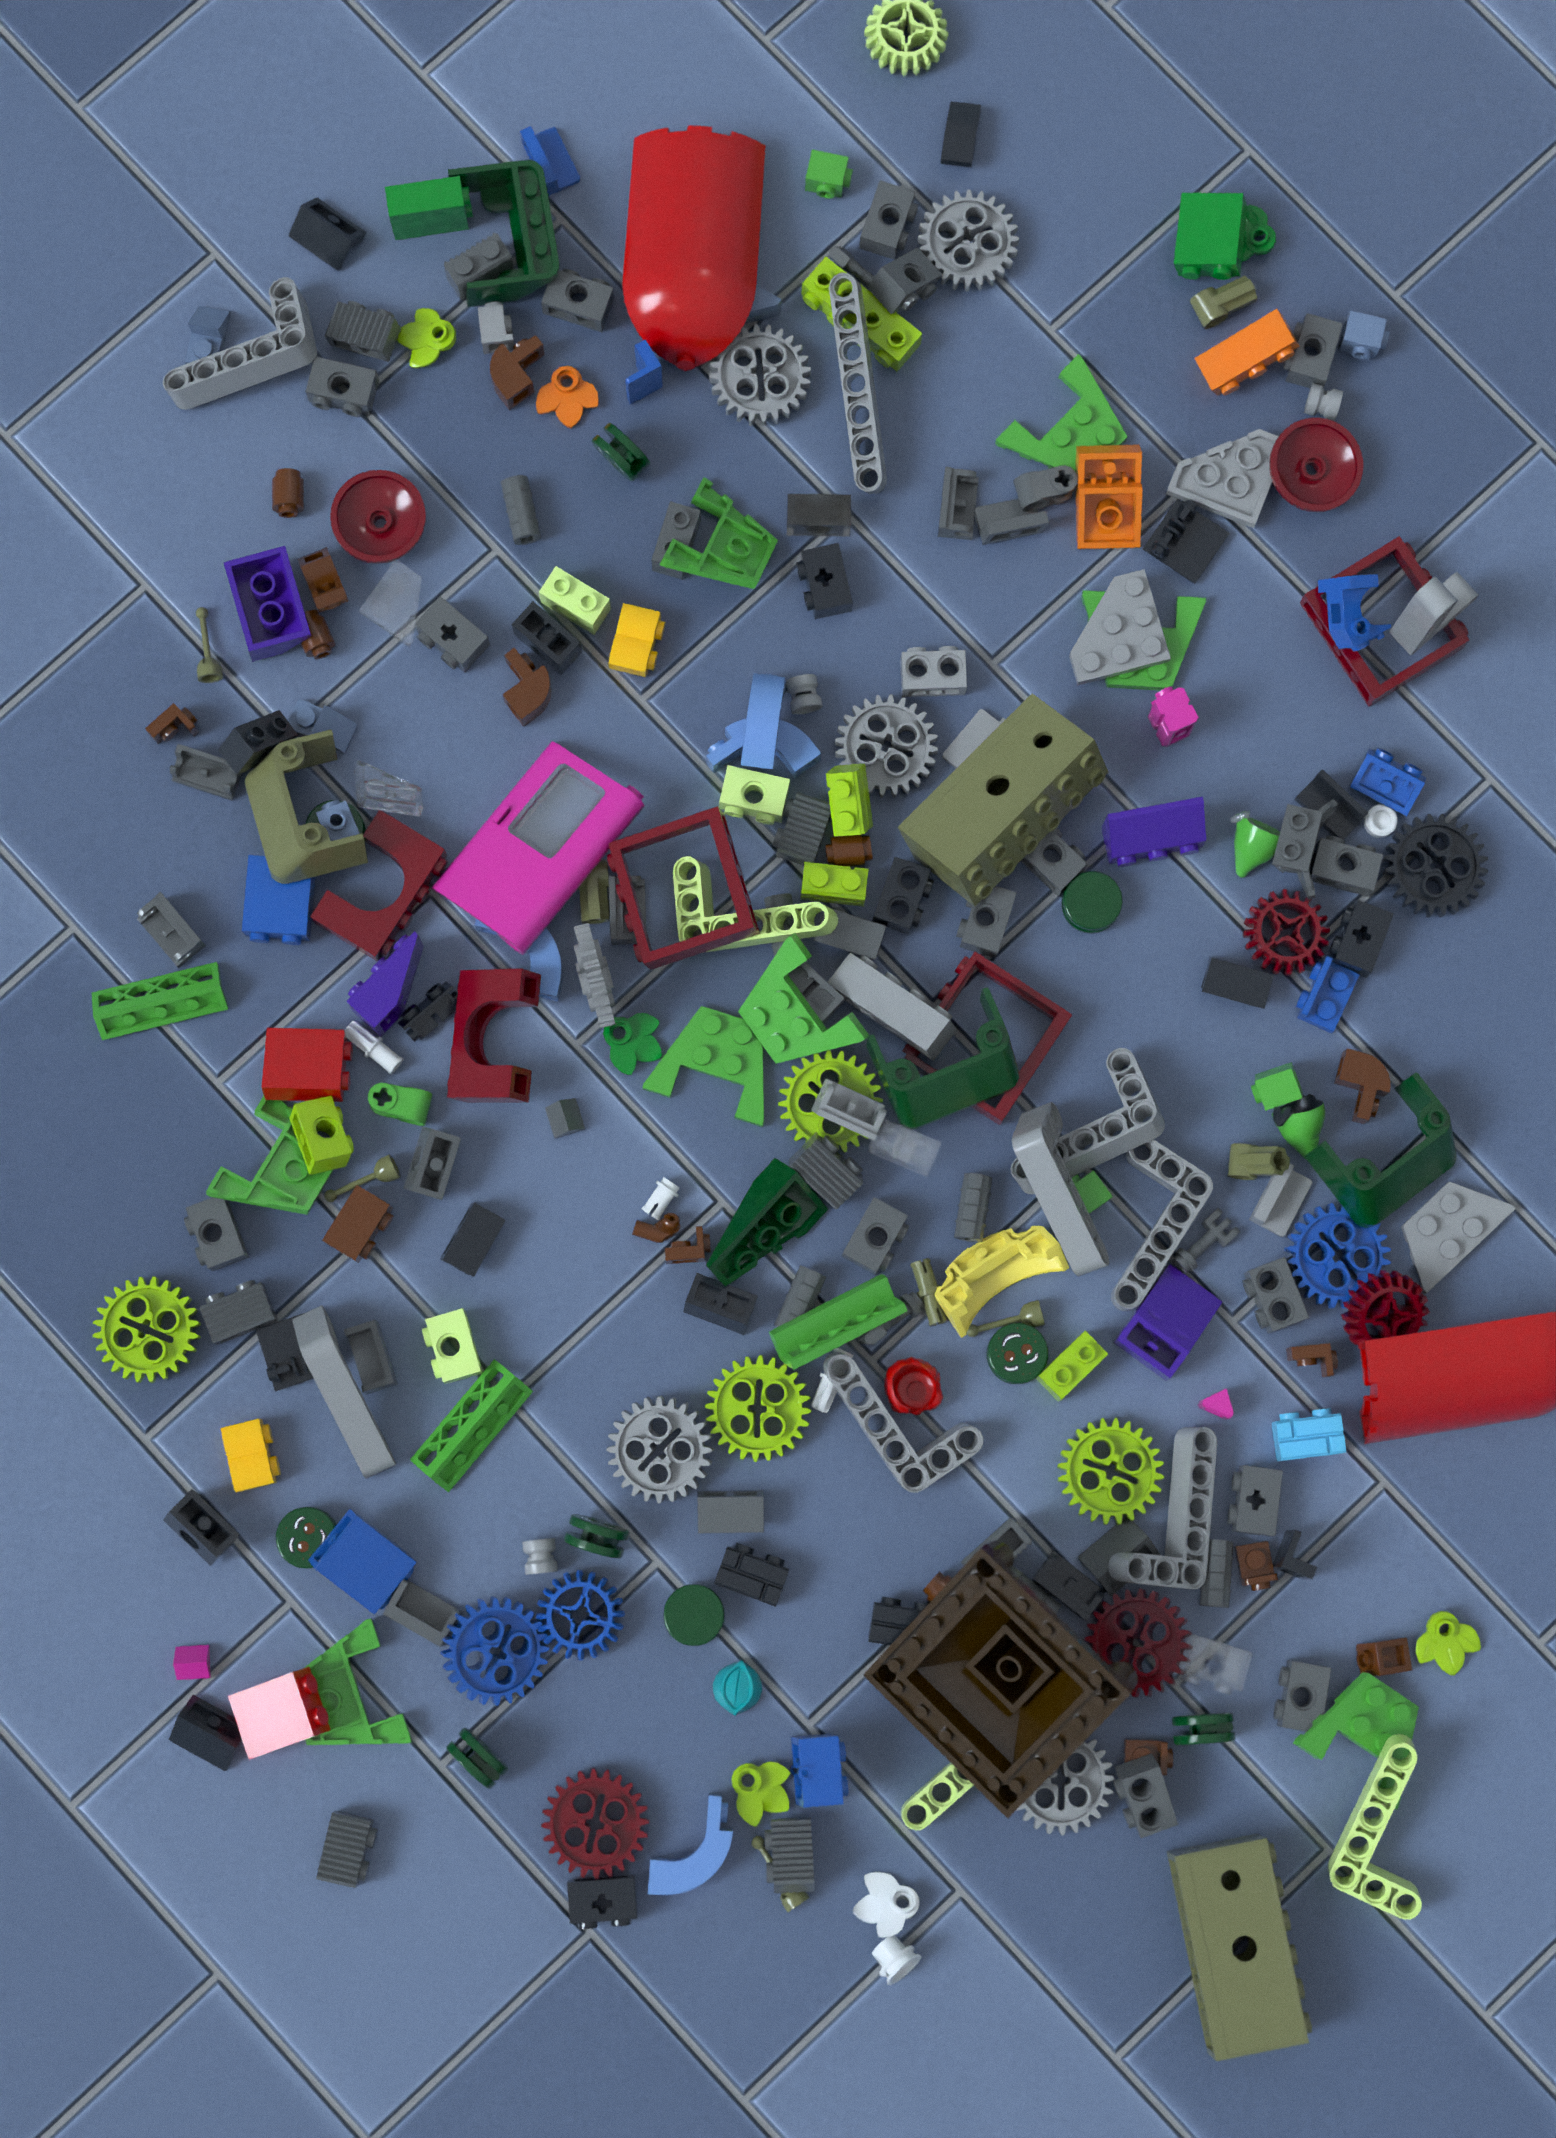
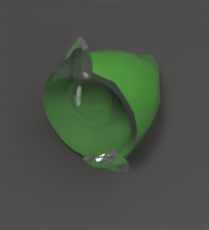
[1230,811,1280,878]

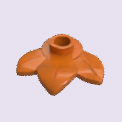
[536,366,599,428]

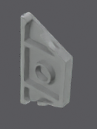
[1401,1182,1516,1294]

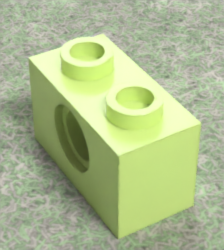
[539,566,611,635]
[719,765,790,825]
[422,1308,483,1384]

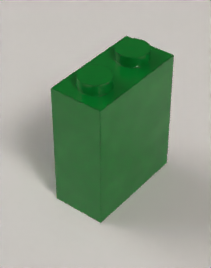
[385,176,473,240]
[1174,193,1248,280]

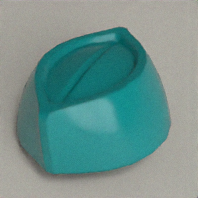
[713,1660,762,1716]

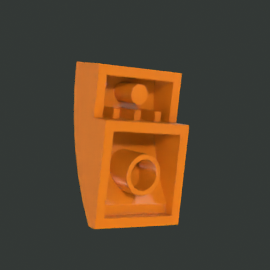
[1076,445,1143,549]

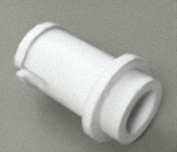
[641,1177,680,1220]

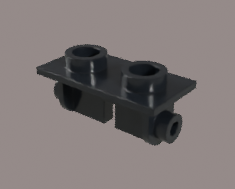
[398,981,458,1042]

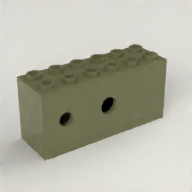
[898,693,1109,906]
[1167,1833,1312,2061]

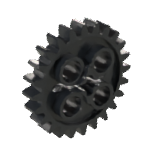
[1382,814,1488,918]

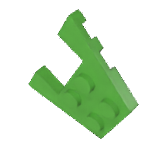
[995,354,1128,474]
[660,477,778,589]
[1081,590,1206,691]
[738,933,869,1064]
[642,1006,764,1127]
[206,1096,334,1215]
[304,1618,413,1745]
[1293,1672,1419,1810]

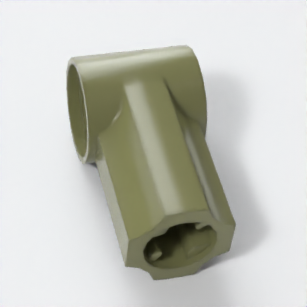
[1190,275,1257,329]
[577,859,610,924]
[1228,1143,1290,1180]

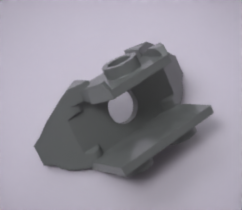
[1272,799,1338,900]

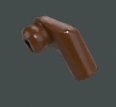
[632,1213,681,1243]

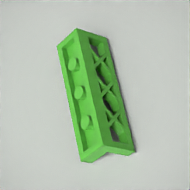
[92,962,228,1040]
[769,1274,907,1370]
[410,1359,533,1493]

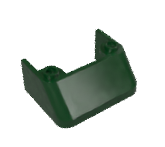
[448,160,559,307]
[866,987,1019,1130]
[1304,1072,1457,1228]

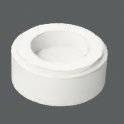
[1364,805,1398,838]

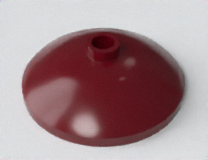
[1269,417,1363,512]
[330,470,426,563]

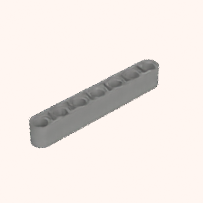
[829,273,887,494]

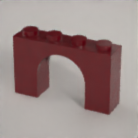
[310,809,448,962]
[447,968,541,1103]

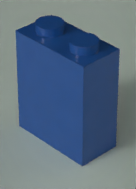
[242,855,316,945]
[308,1508,417,1615]

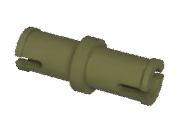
[910,1258,949,1327]

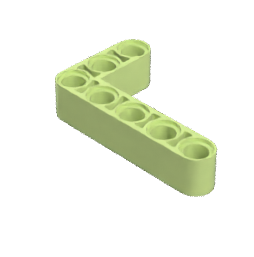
[673,856,838,953]
[1328,1734,1422,1920]
[901,1762,973,1830]

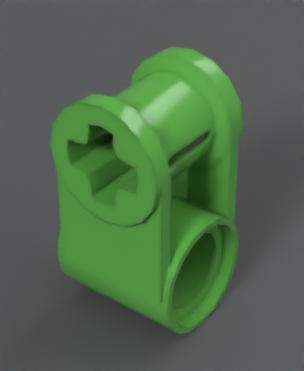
[368,1083,433,1126]

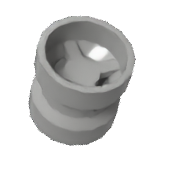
[1304,383,1343,421]
[785,674,823,714]
[522,1538,558,1575]

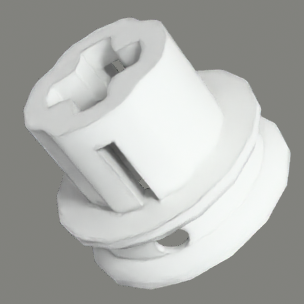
[872,1936,921,1985]

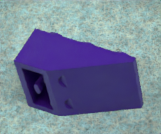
[346,931,424,1037]
[1113,1263,1222,1381]

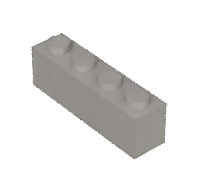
[828,953,957,1061]

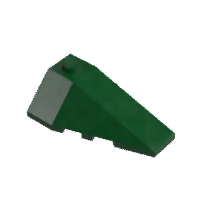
[706,1158,828,1286]

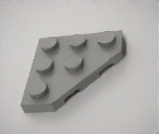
[1166,429,1278,528]
[1069,569,1171,685]

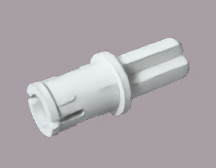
[345,1021,404,1074]
[811,1348,854,1413]

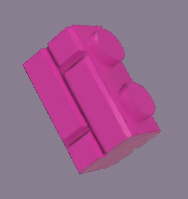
[1148,686,1199,747]

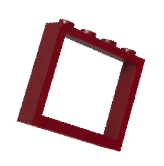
[1300,536,1469,707]
[607,806,760,970]
[902,951,1072,1125]

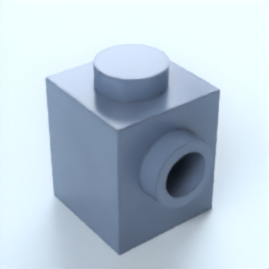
[1338,310,1390,360]
[316,800,360,841]

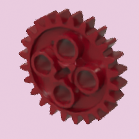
[1085,1588,1193,1698]
[541,1768,650,1879]

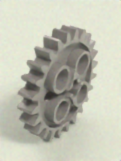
[917,189,1019,291]
[709,324,811,427]
[835,694,938,798]
[573,923,615,1028]
[606,1396,714,1503]
[1016,1739,1114,1835]

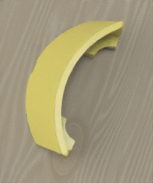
[935,1226,1069,1338]

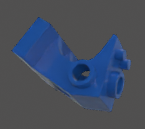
[1318,574,1391,651]

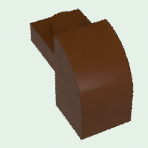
[490,335,545,410]
[298,547,349,613]
[502,647,552,727]
[1334,1048,1391,1124]

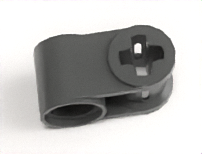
[1013,465,1078,512]

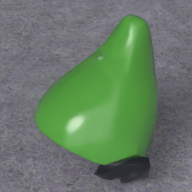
[1272,1094,1325,1159]

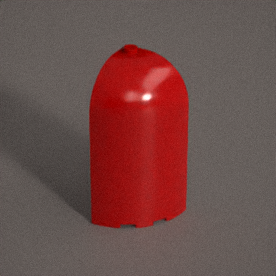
[623,125,766,372]
[1359,1312,1556,1444]

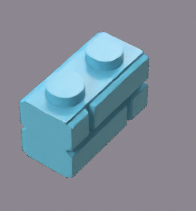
[1272,1408,1346,1461]

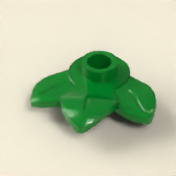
[1242,205,1276,262]
[603,1013,662,1076]

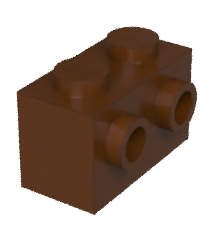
[322,1185,394,1263]

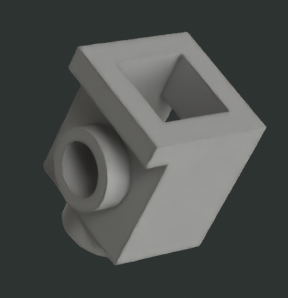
[477,302,514,354]

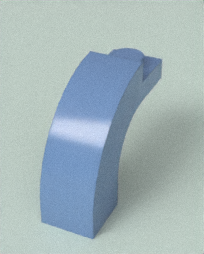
[741,673,786,769]
[706,718,821,779]
[475,919,563,1001]
[648,1794,733,1895]

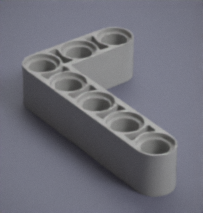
[163,277,317,410]
[1389,572,1479,656]
[1010,1048,1165,1194]
[1012,1102,1109,1277]
[1111,1139,1213,1311]
[292,1305,396,1479]
[823,1352,983,1493]
[1108,1427,1217,1589]

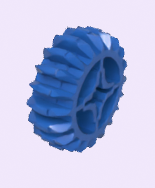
[536,1570,625,1660]

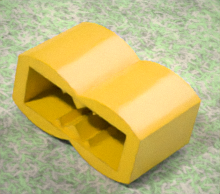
[608,603,666,677]
[221,1418,281,1492]

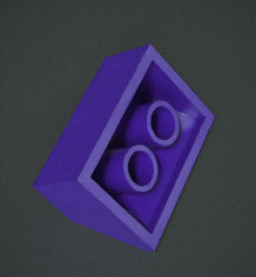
[223,546,311,662]
[1101,796,1206,867]

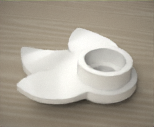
[853,1872,919,1938]

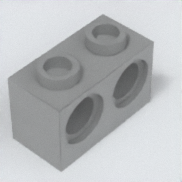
[900,646,967,697]

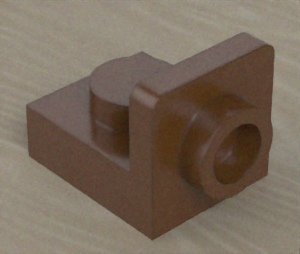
[145,703,199,744]
[665,1226,711,1265]
[1286,1343,1338,1377]
[1234,1541,1278,1591]
[1356,1637,1412,1676]
[1124,1739,1173,1776]

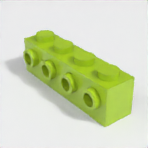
[801,257,923,372]

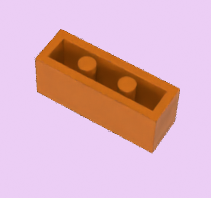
[1194,309,1300,396]

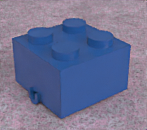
[790,1734,848,1808]

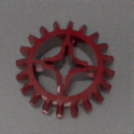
[1242,889,1330,976]
[1341,1270,1430,1349]

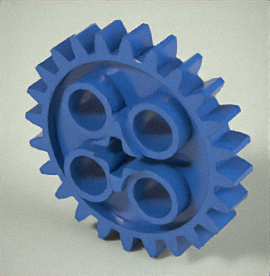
[1284,1203,1391,1309]
[441,1596,549,1706]

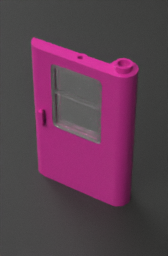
[431,741,645,955]

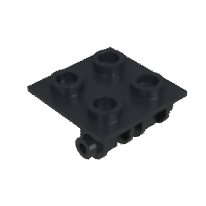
[1142,499,1230,584]
[255,1313,314,1392]

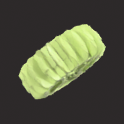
[864,0,948,77]

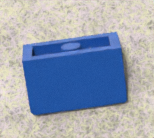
[520,126,580,196]
[625,339,663,404]

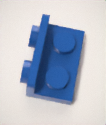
[1350,748,1426,816]
[1296,956,1360,1034]

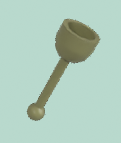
[196,607,223,683]
[324,1154,401,1202]
[967,1300,1045,1337]
[751,1836,810,1913]

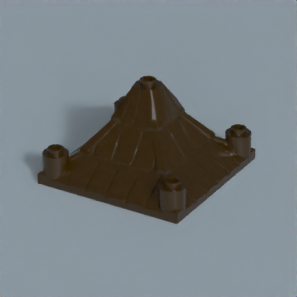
[863,1540,1138,1819]

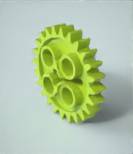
[778,1050,883,1153]
[93,1277,201,1383]
[705,1355,812,1462]
[1057,1418,1164,1525]

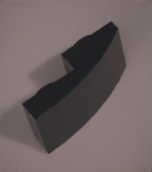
[941,101,981,167]

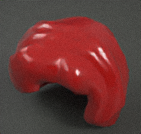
[884,1357,944,1416]

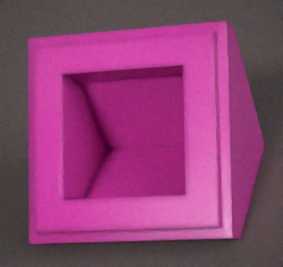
[1198,1388,1234,1420]
[173,1645,211,1680]

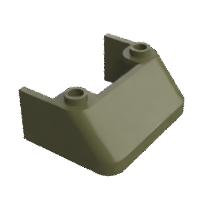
[245,729,368,884]

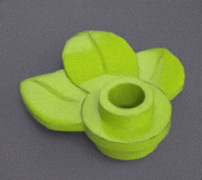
[397,308,456,368]
[1415,1611,1481,1675]
[732,1762,790,1827]

